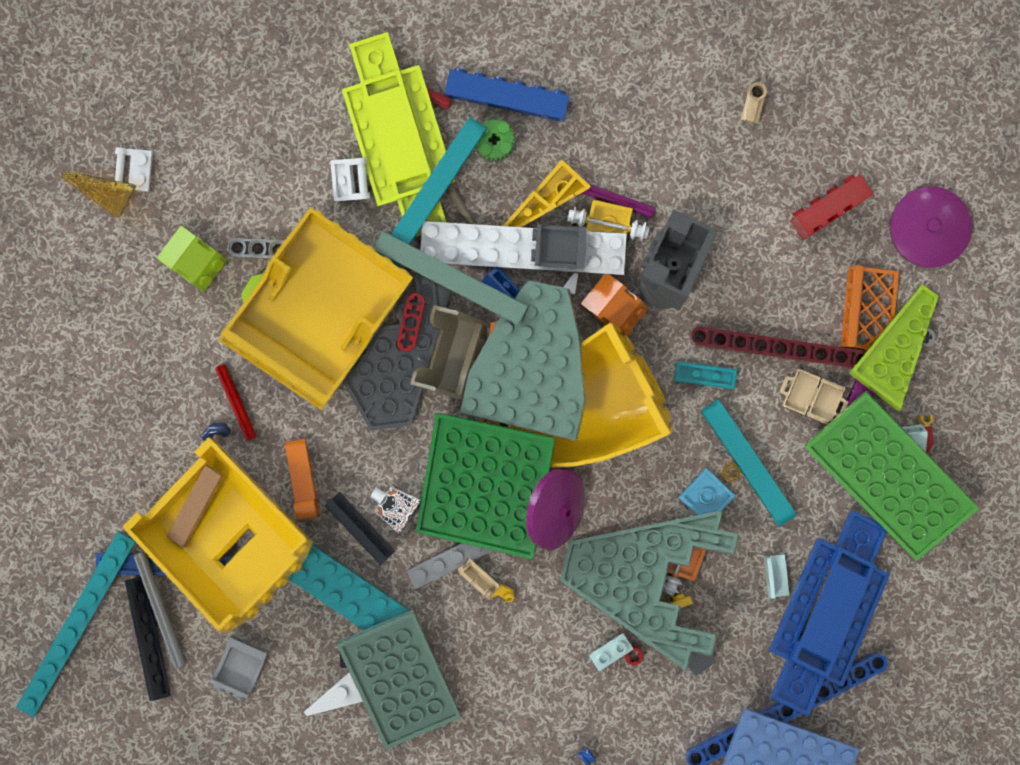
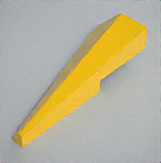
[503,160,591,227]

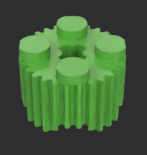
[475,119,515,163]

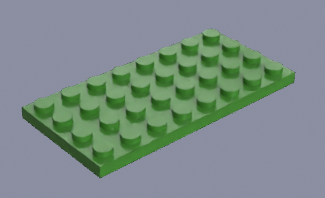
[804,391,979,561]

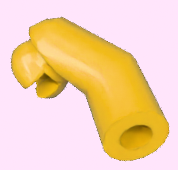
[490,584,515,602]

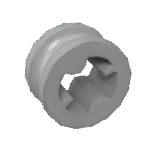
[922,328,935,347]

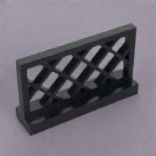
[325,492,395,565]

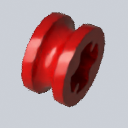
[624,646,643,666]

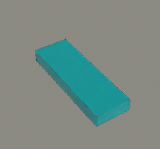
[674,361,738,390]

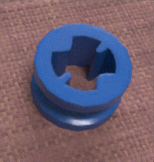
[578,747,597,765]

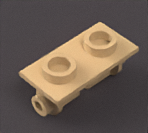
[458,558,500,600]

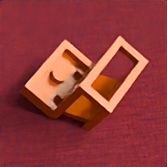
[581,274,649,337]

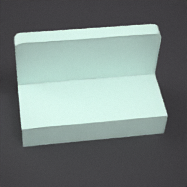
[764,554,790,599]

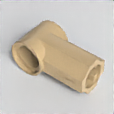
[741,82,767,124]

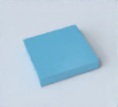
[678,468,736,515]

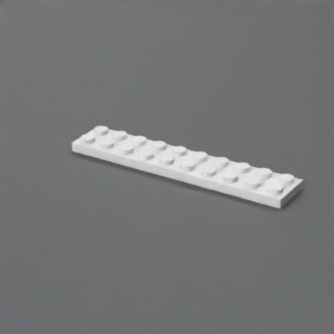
[421,221,626,275]

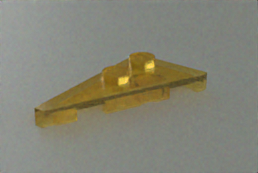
[61,171,137,218]

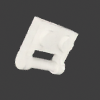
[112,148,153,192]
[330,158,370,201]

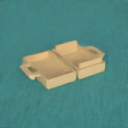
[780,369,849,425]

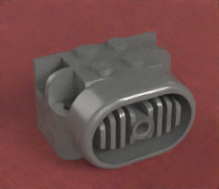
[638,209,718,310]

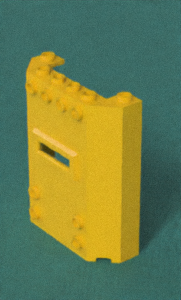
[122,437,313,633]

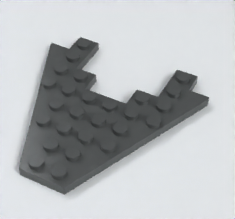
[343,271,452,430]

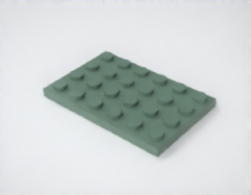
[336,609,461,750]

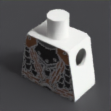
[369,487,421,534]

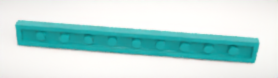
[16,531,136,718]

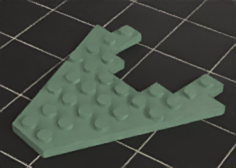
[560,511,739,671]

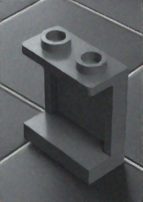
[531,224,587,269]

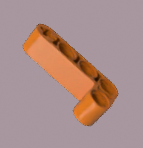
[285,438,320,521]

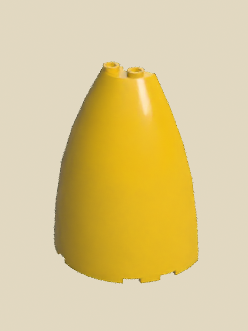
[508,323,673,468]

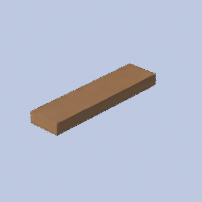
[167,465,224,547]

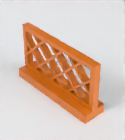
[840,265,899,350]

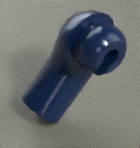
[200,423,231,441]

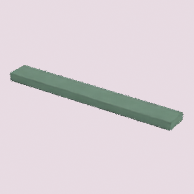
[374,231,529,325]

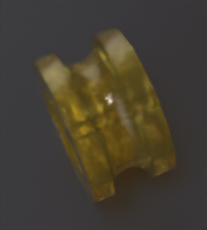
[721,464,740,482]

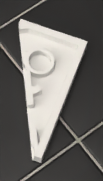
[304,673,363,716]

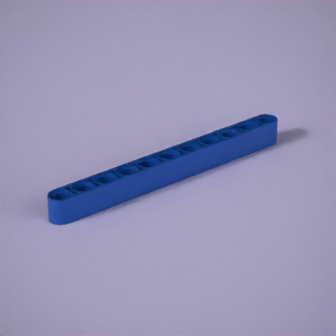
[685,652,888,765]

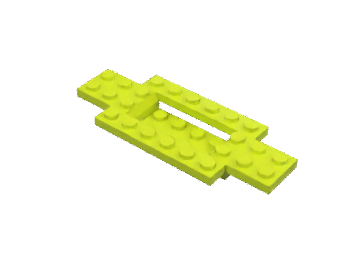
[342,32,456,238]

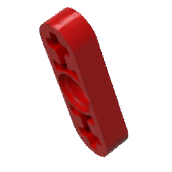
[397,293,425,352]

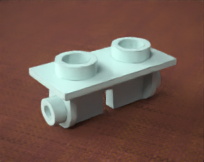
[589,633,633,671]

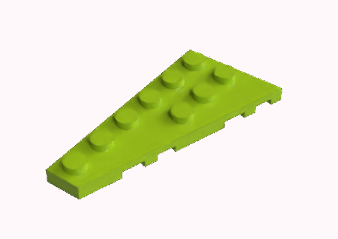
[849,284,939,411]

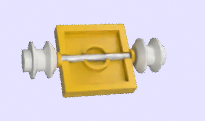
[567,200,649,242]

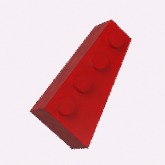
[789,174,874,240]

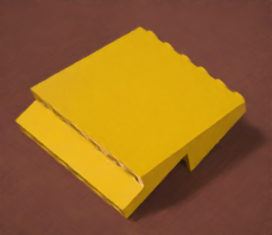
[218,207,413,411]

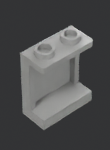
[210,635,269,700]

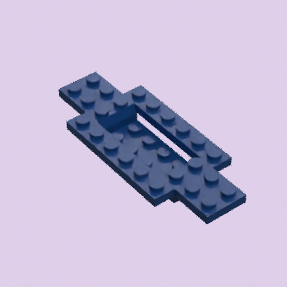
[768,510,890,716]

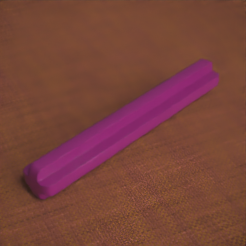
[581,184,655,218]

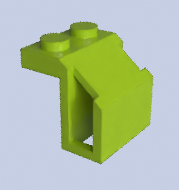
[157,226,228,292]

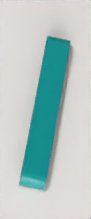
[701,399,797,527]

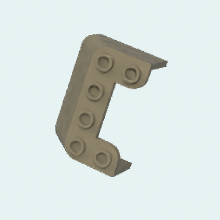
[410,305,491,400]

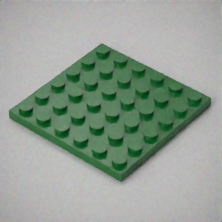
[416,412,556,560]

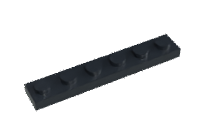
[124,577,171,701]

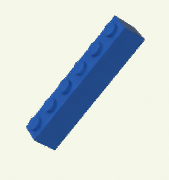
[445,68,569,122]

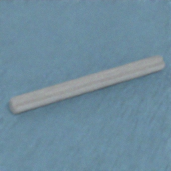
[134,552,185,668]

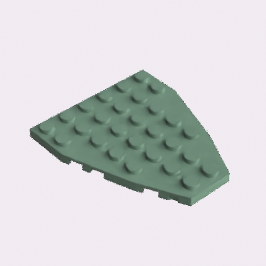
[460,280,587,440]

